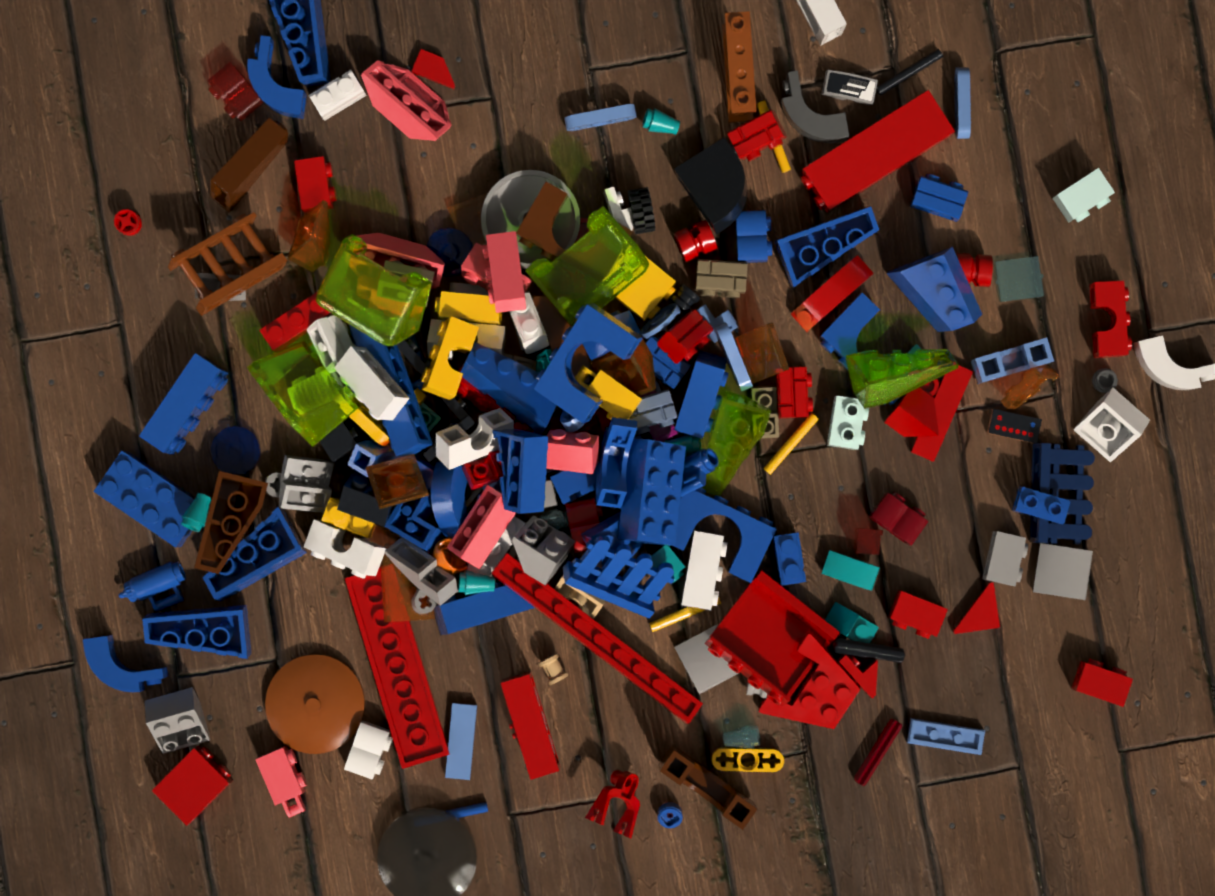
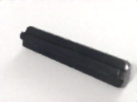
[833,638,905,663]

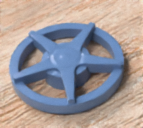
[640,303,680,339]

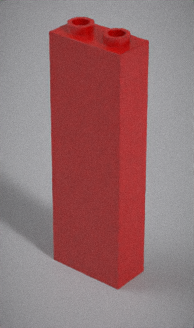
[800,90,955,213]

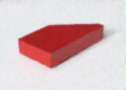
[411,49,456,90]

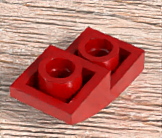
[462,450,503,490]

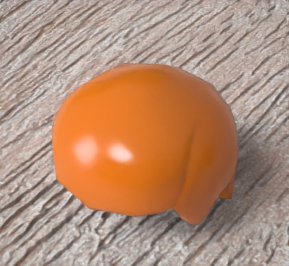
[433,537,468,575]

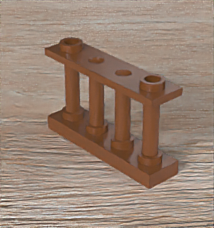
[722,11,756,123]
[168,212,288,316]

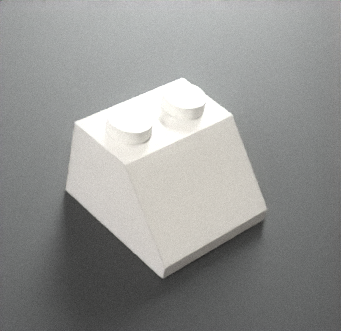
[1073,388,1150,462]

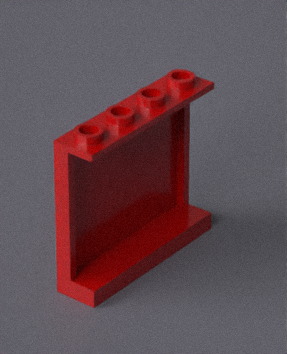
[704,570,840,706]

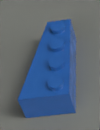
[269,0,331,87]
[774,206,879,287]
[460,342,556,435]
[203,507,307,602]
[433,582,535,635]

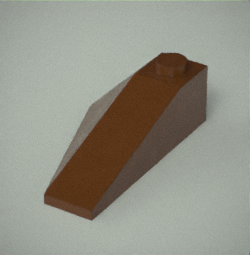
[194,471,268,574]

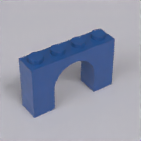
[819,293,934,405]
[534,303,643,423]
[674,488,777,583]

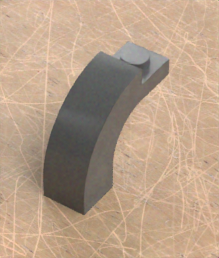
[781,70,849,143]

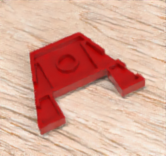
[758,630,860,729]

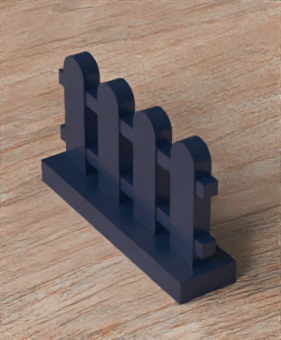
[1029,443,1095,544]

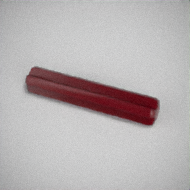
[854,719,902,786]

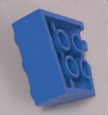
[886,247,982,332]

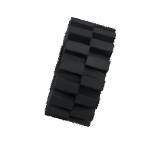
[628,187,655,234]

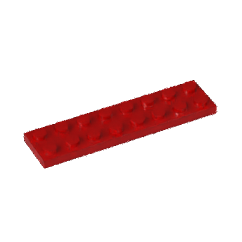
[345,564,450,769]

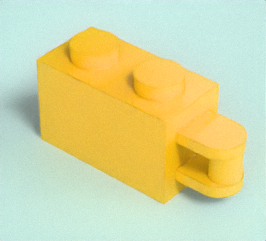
[575,365,643,420]

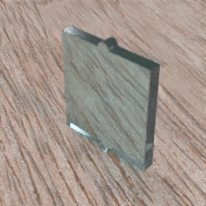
[995,256,1044,302]

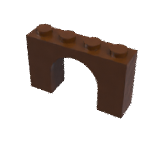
[516,182,633,286]
[658,744,757,830]

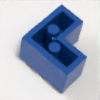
[384,483,445,553]

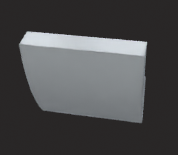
[279,455,334,513]
[1033,543,1093,600]
[674,624,741,695]

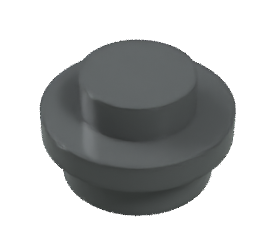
[1092,368,1118,393]

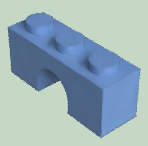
[971,338,1054,384]

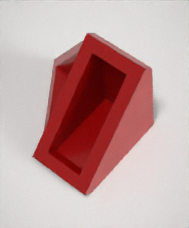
[884,383,939,437]

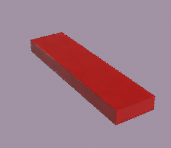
[910,361,973,462]

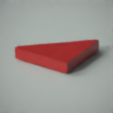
[953,582,1000,634]

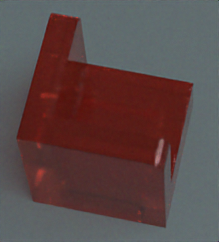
[853,528,883,555]

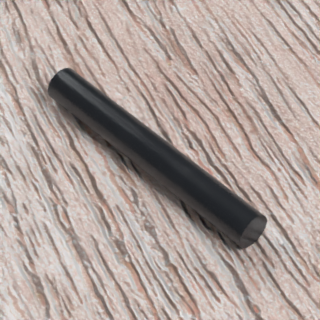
[876,49,943,96]

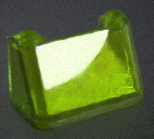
[525,206,649,327]
[316,234,432,346]
[247,341,359,447]

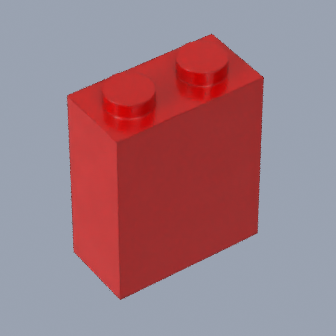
[152,745,233,826]

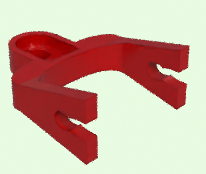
[585,770,640,839]

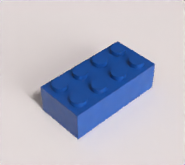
[139,353,228,455]
[618,439,686,546]
[93,450,196,548]

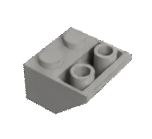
[512,515,575,585]
[145,687,210,754]

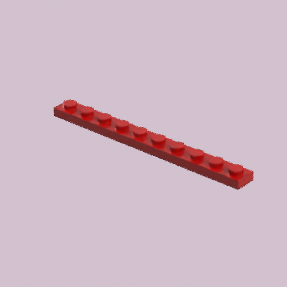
[490,553,703,724]

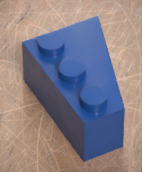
[674,350,729,439]
[493,429,548,514]

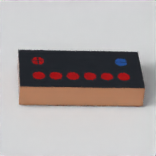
[987,409,1042,444]

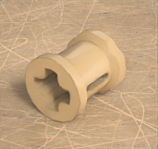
[538,653,568,685]

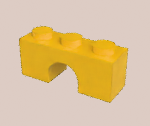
[421,316,479,400]

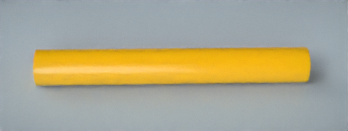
[756,101,791,173]
[763,413,819,475]
[649,597,721,632]

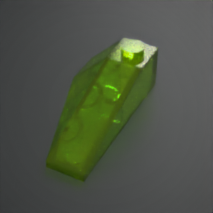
[846,349,958,409]
[701,390,771,496]

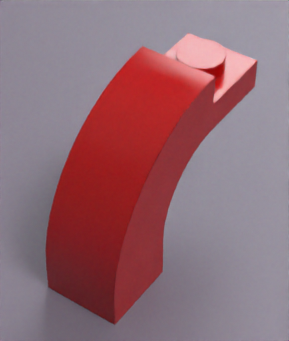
[791,255,874,332]

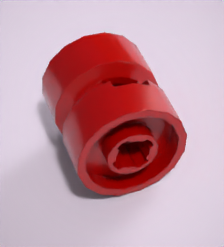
[673,219,718,262]
[956,253,993,287]

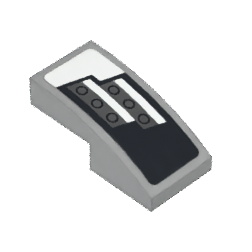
[821,70,878,105]

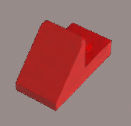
[837,654,878,698]

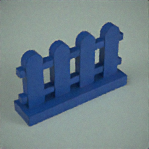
[563,535,675,619]

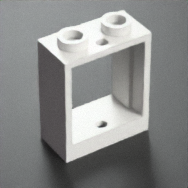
[796,0,847,46]

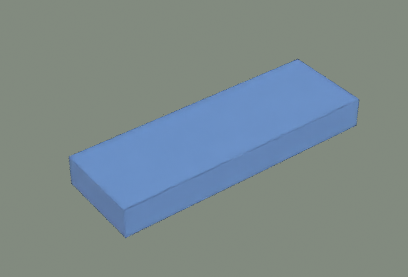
[445,703,477,780]
[907,718,985,755]

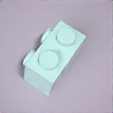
[1052,168,1115,223]
[827,396,869,450]

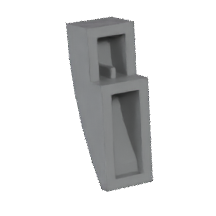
[385,537,458,606]

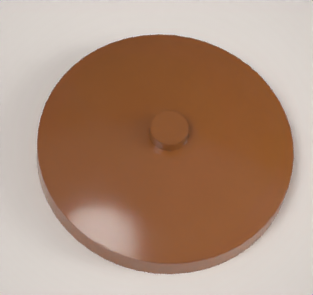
[265,654,365,754]

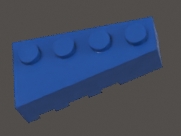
[550,435,642,505]
[142,605,252,659]

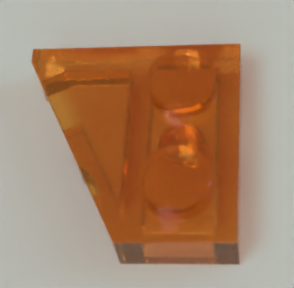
[1001,368,1059,409]

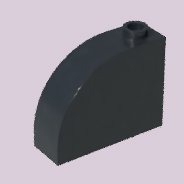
[674,138,748,235]

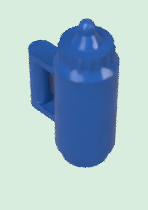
[681,448,719,497]
[118,561,186,612]

